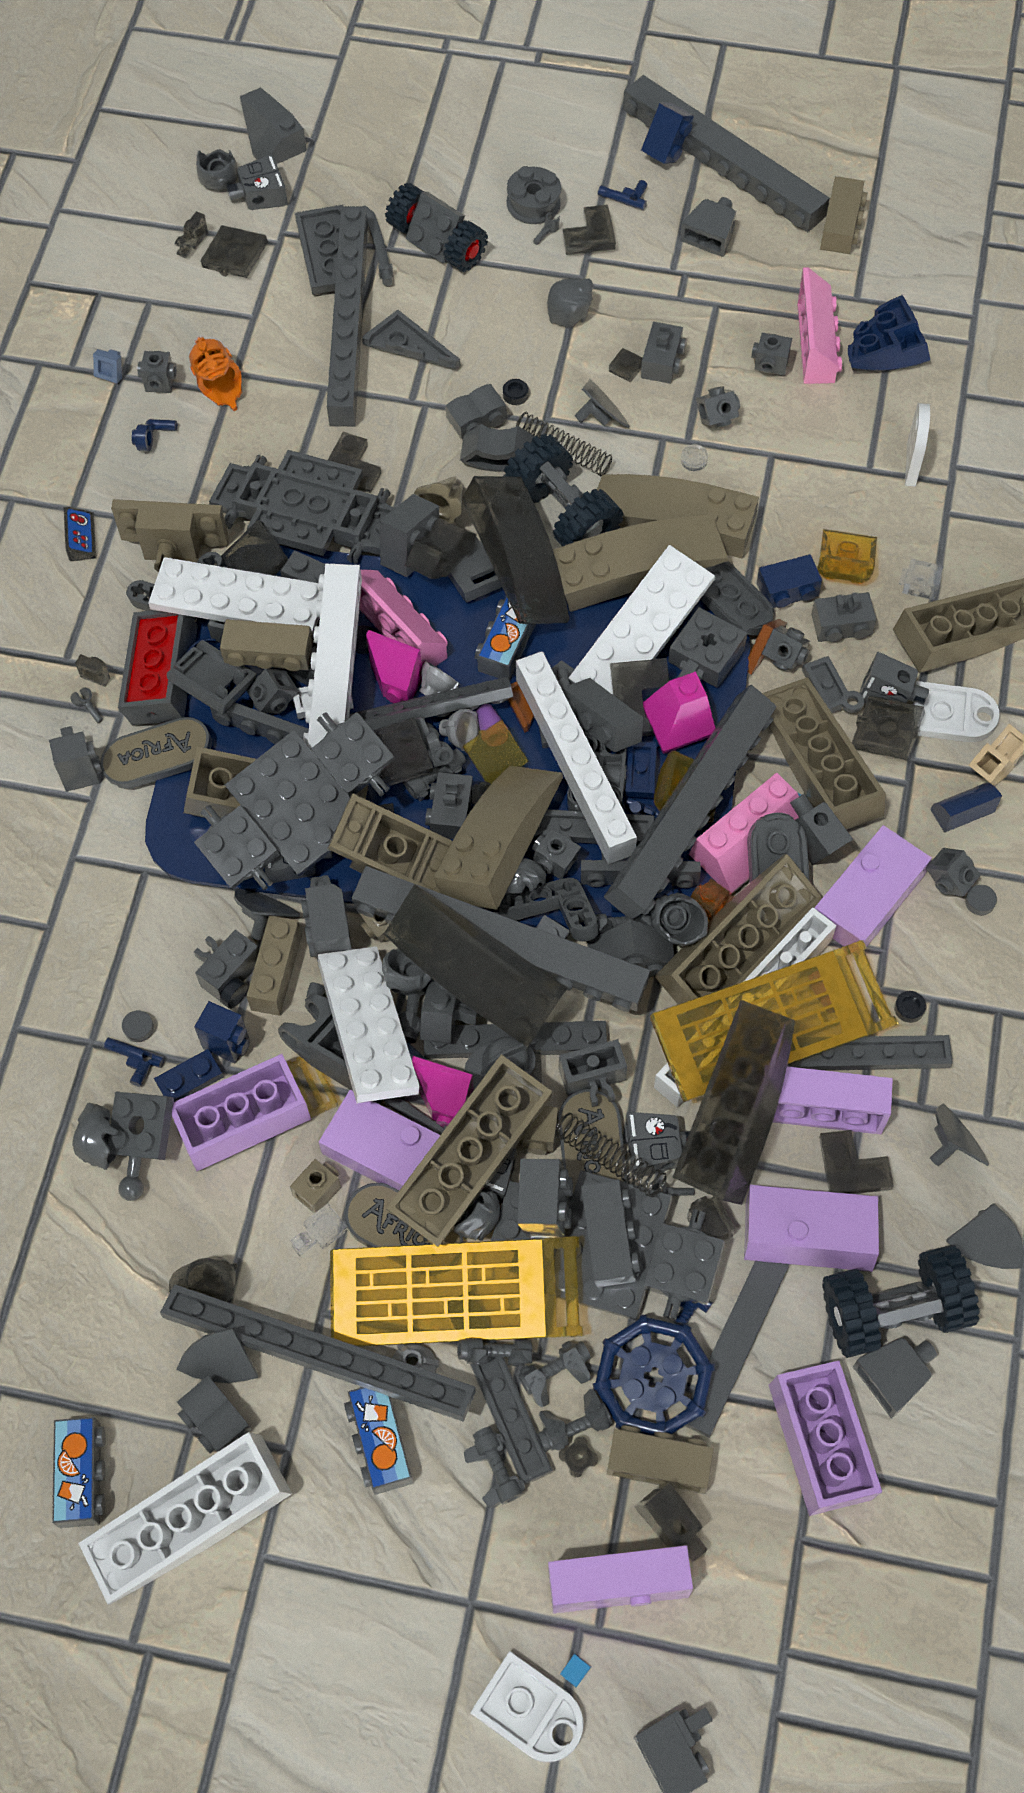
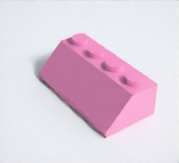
[797,267,842,384]
[359,570,448,666]
[689,773,799,895]

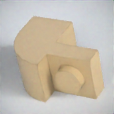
[968,724,1024,785]

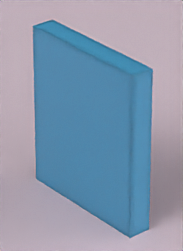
[560,1654,591,1688]

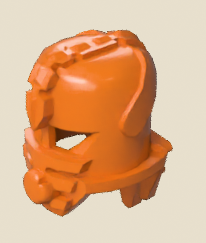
[189,337,242,411]

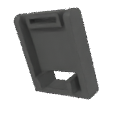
[437,532,515,603]
[167,640,256,715]

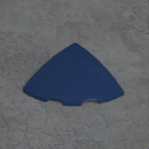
[848,295,931,370]

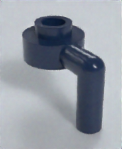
[131,419,178,451]

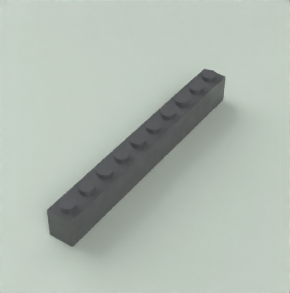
[623,75,830,233]
[327,206,368,427]
[604,684,777,920]
[352,866,650,1012]

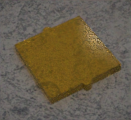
[462,720,529,787]

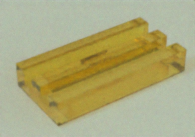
[286,1056,338,1118]

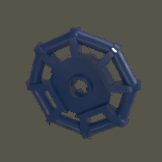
[592,1314,716,1436]

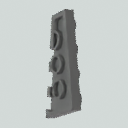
[295,204,344,295]

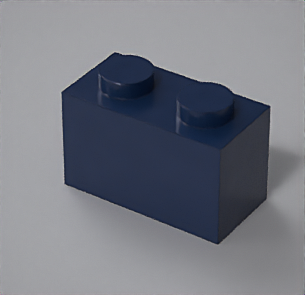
[641,102,694,164]
[756,554,822,608]
[194,1001,250,1064]

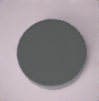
[965,885,997,916]
[122,1010,154,1042]

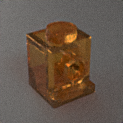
[691,879,730,921]

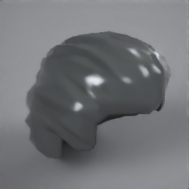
[505,858,546,894]
[382,945,434,992]
[452,1190,500,1240]

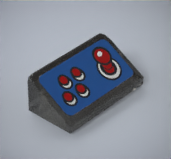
[64,507,96,561]

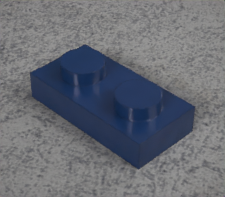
[625,742,657,799]
[154,1049,224,1102]

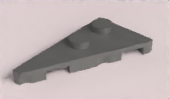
[362,309,460,369]

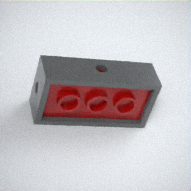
[118,610,198,725]

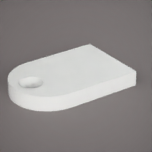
[905,403,930,487]
[910,681,999,742]
[470,1651,583,1762]

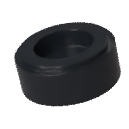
[502,379,529,405]
[355,625,376,654]
[220,978,248,1009]
[894,991,926,1023]

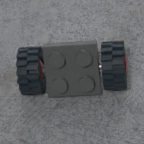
[385,183,488,272]

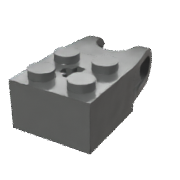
[278,994,353,1091]

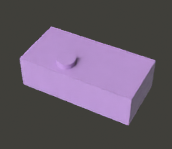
[815,825,932,957]
[172,1054,311,1171]
[757,1064,893,1135]
[319,1090,440,1190]
[744,1185,879,1272]
[769,1361,882,1516]
[548,1545,693,1614]

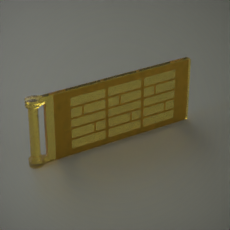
[650,940,898,1102]
[330,1236,584,1347]

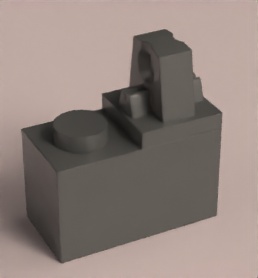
[634,1707,713,1793]

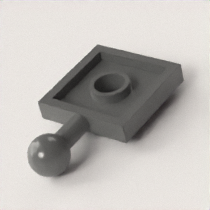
[107,1091,174,1201]

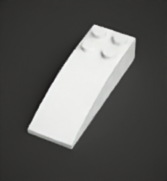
[78,1432,292,1604]

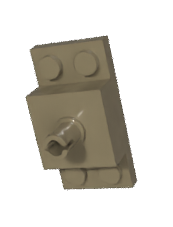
[111,499,229,572]
[327,794,453,893]

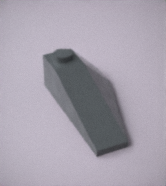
[240,87,307,164]

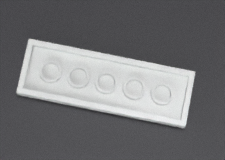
[568,545,715,702]
[148,557,323,637]
[318,946,419,1103]

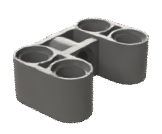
[567,732,627,811]

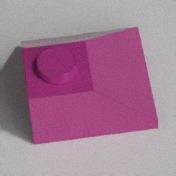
[366,630,422,703]
[641,672,715,754]
[412,1056,474,1128]

